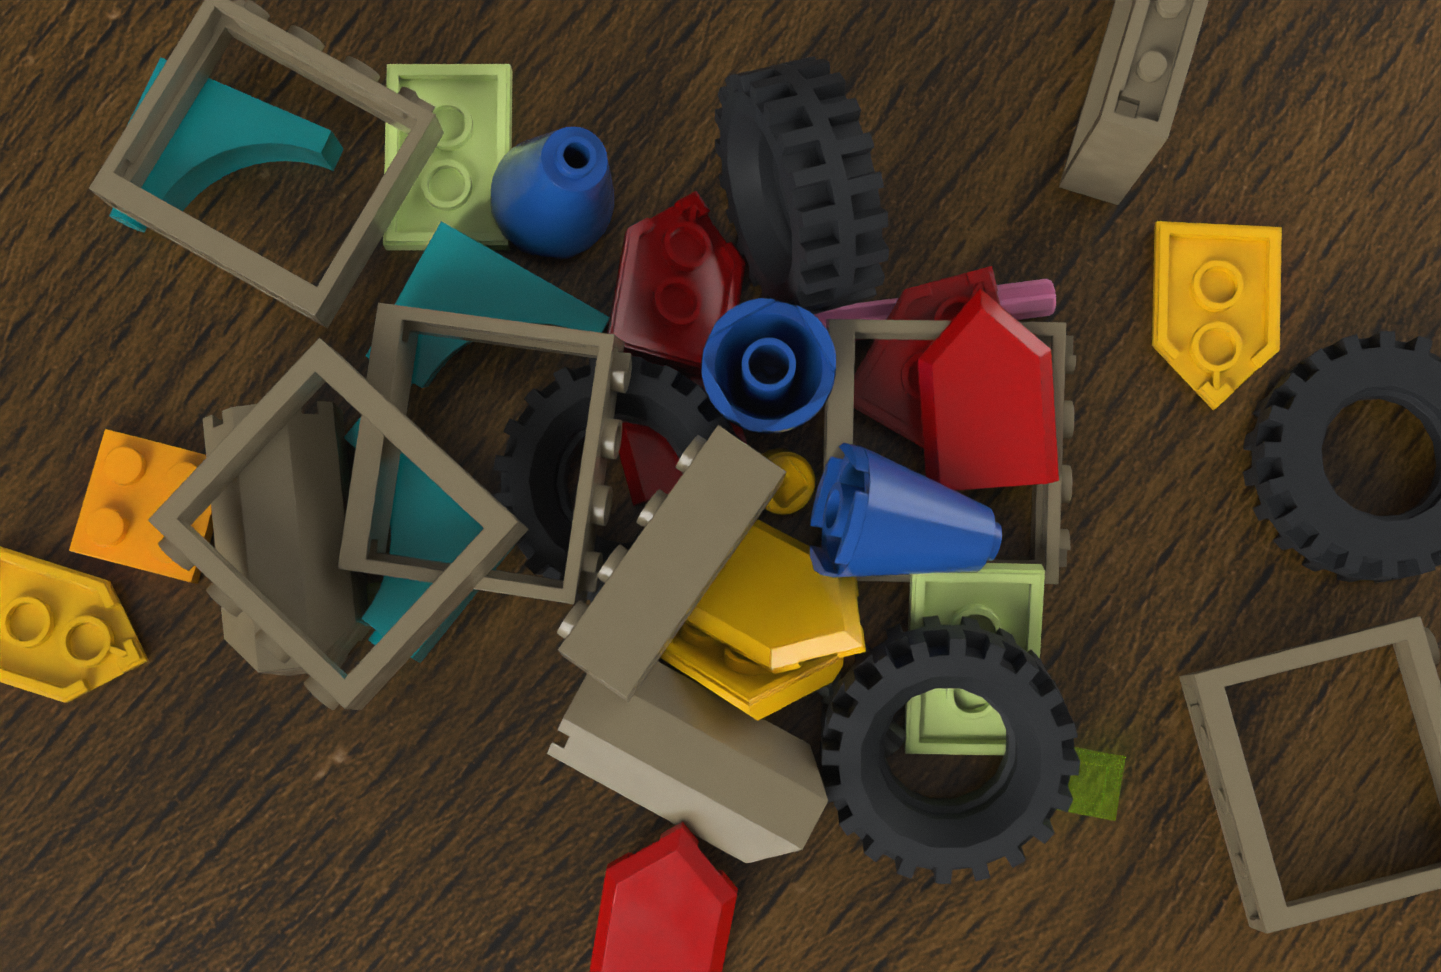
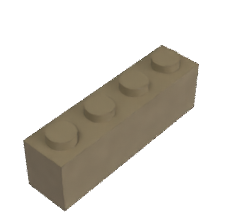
[557,425,786,702]

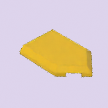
[1152,221,1282,410]
[685,520,866,674]
[0,546,149,703]
[660,622,844,721]

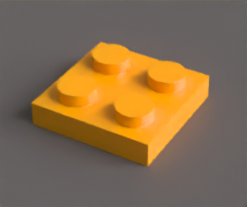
[69,429,213,584]

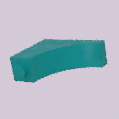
[109,57,344,233]
[366,221,610,388]
[344,418,515,663]

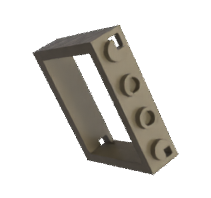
[89,0,444,328]
[1059,0,1209,205]
[338,303,632,604]
[823,319,1076,584]
[148,338,529,710]
[1179,616,1441,934]

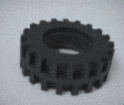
[715,56,889,314]
[1243,331,1441,583]
[493,356,741,603]
[820,615,1080,884]

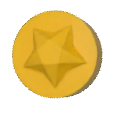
[761,448,815,515]

